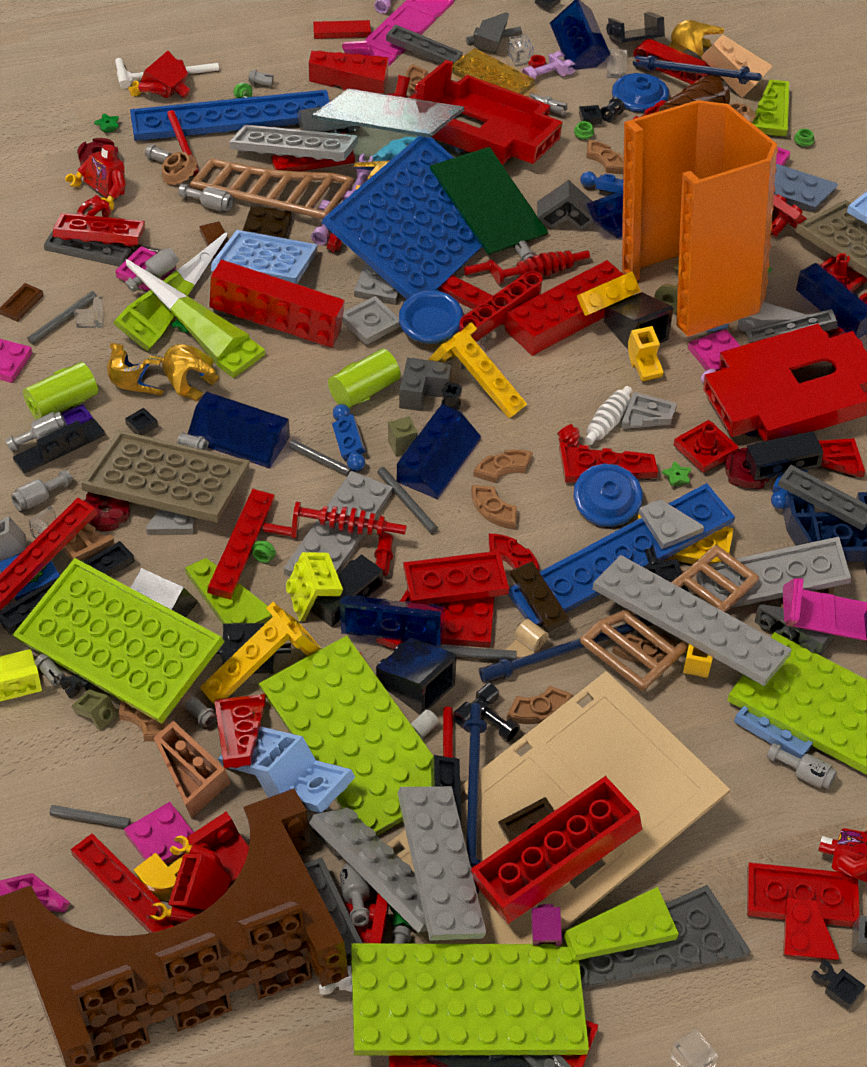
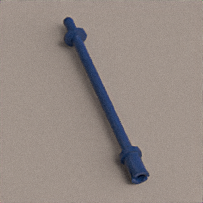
[633,55,762,84]
[478,614,654,684]
[463,703,487,894]

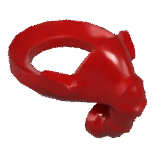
[77,195,111,217]

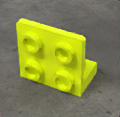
[286,552,343,621]
[0,649,42,702]

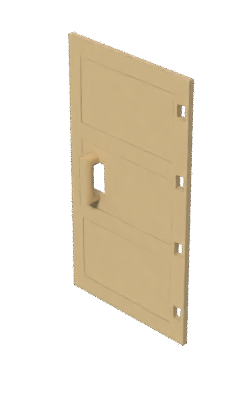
[387,671,730,944]

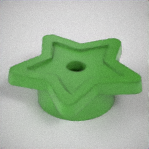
[662,462,692,486]

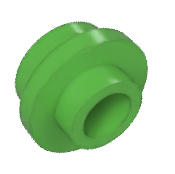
[233,83,253,99]
[574,121,594,140]
[794,128,815,147]
[252,541,276,563]

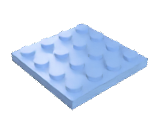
[211,230,318,284]

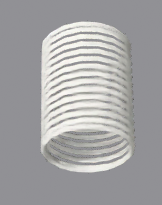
[411,710,439,739]

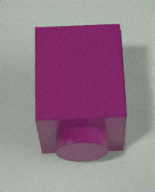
[531,904,562,946]

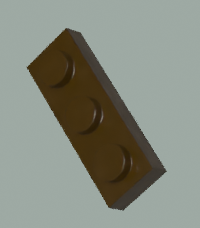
[510,561,569,632]

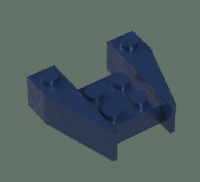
[783,492,867,574]

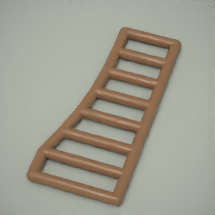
[190,158,355,219]
[580,545,759,691]

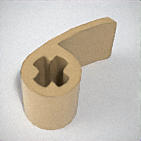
[505,619,549,661]

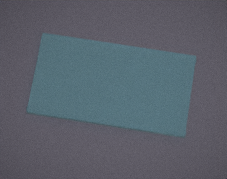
[312,89,464,138]

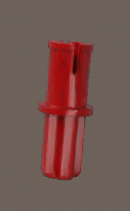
[374,532,394,576]

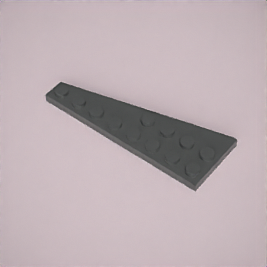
[579,885,751,989]

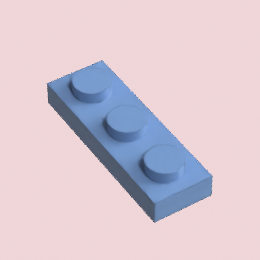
[734,706,813,758]

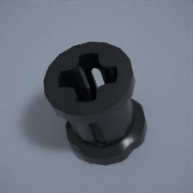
[600,97,625,123]
[441,382,462,413]

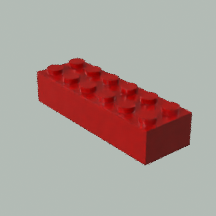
[209,259,345,348]
[505,260,633,356]
[471,775,643,924]

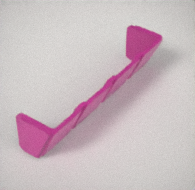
[342,0,454,67]
[783,578,867,641]

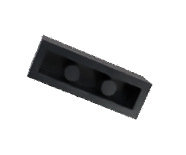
[745,431,824,481]
[311,554,383,627]

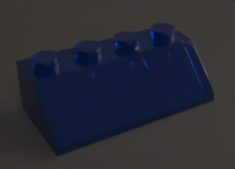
[550,0,611,70]
[796,263,867,339]
[188,391,290,469]
[396,404,481,500]
[340,595,445,646]

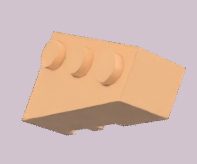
[701,34,773,98]

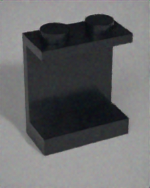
[606,12,665,43]

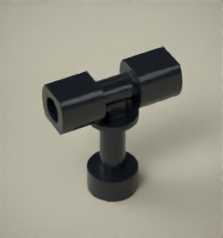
[453,682,520,741]

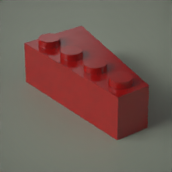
[308,50,388,100]

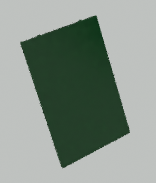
[430,147,549,255]

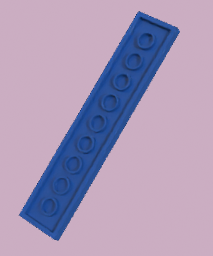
[130,90,332,141]
[508,483,735,627]

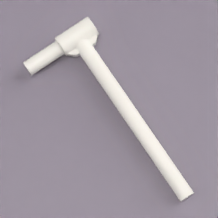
[115,58,219,89]

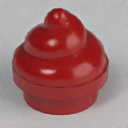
[557,424,580,447]

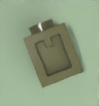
[71,689,118,730]

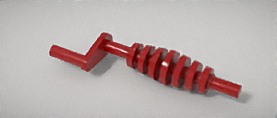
[464,250,590,284]
[263,501,407,539]

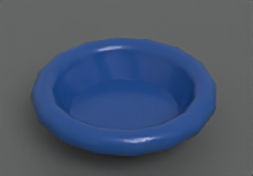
[612,73,669,112]
[399,291,463,344]
[573,463,643,528]

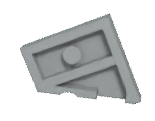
[639,499,704,550]

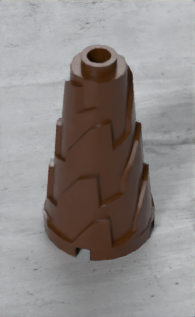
[658,75,730,112]

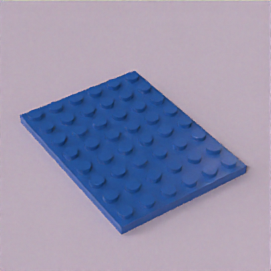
[321,131,483,299]

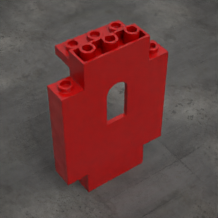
[406,60,563,165]
[703,323,867,442]

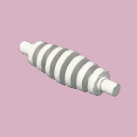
[585,386,632,445]

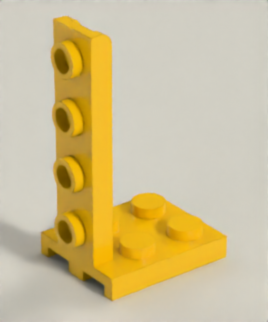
[428,322,527,418]
[200,601,322,705]

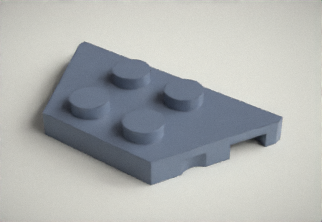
[774,164,838,212]

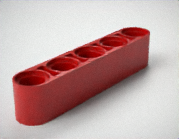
[633,39,710,84]
[459,271,543,342]

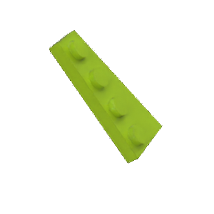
[752,79,789,136]
[185,558,273,624]
[564,887,679,961]

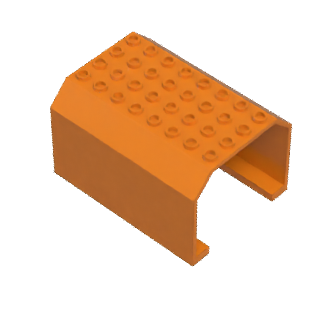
[622,100,778,337]

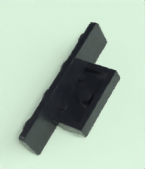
[13,419,105,474]

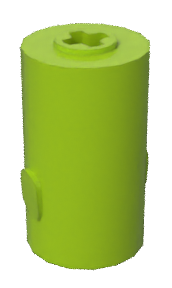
[328,348,401,408]
[23,362,98,420]

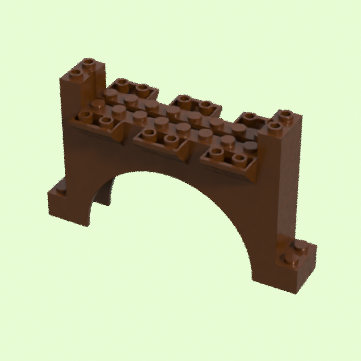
[0,788,349,1067]

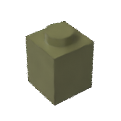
[388,416,418,457]

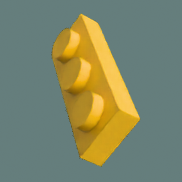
[577,271,641,316]

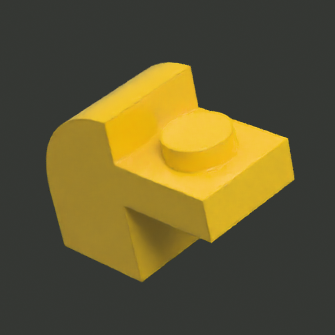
[628,326,664,381]
[683,644,713,678]
[133,853,189,901]

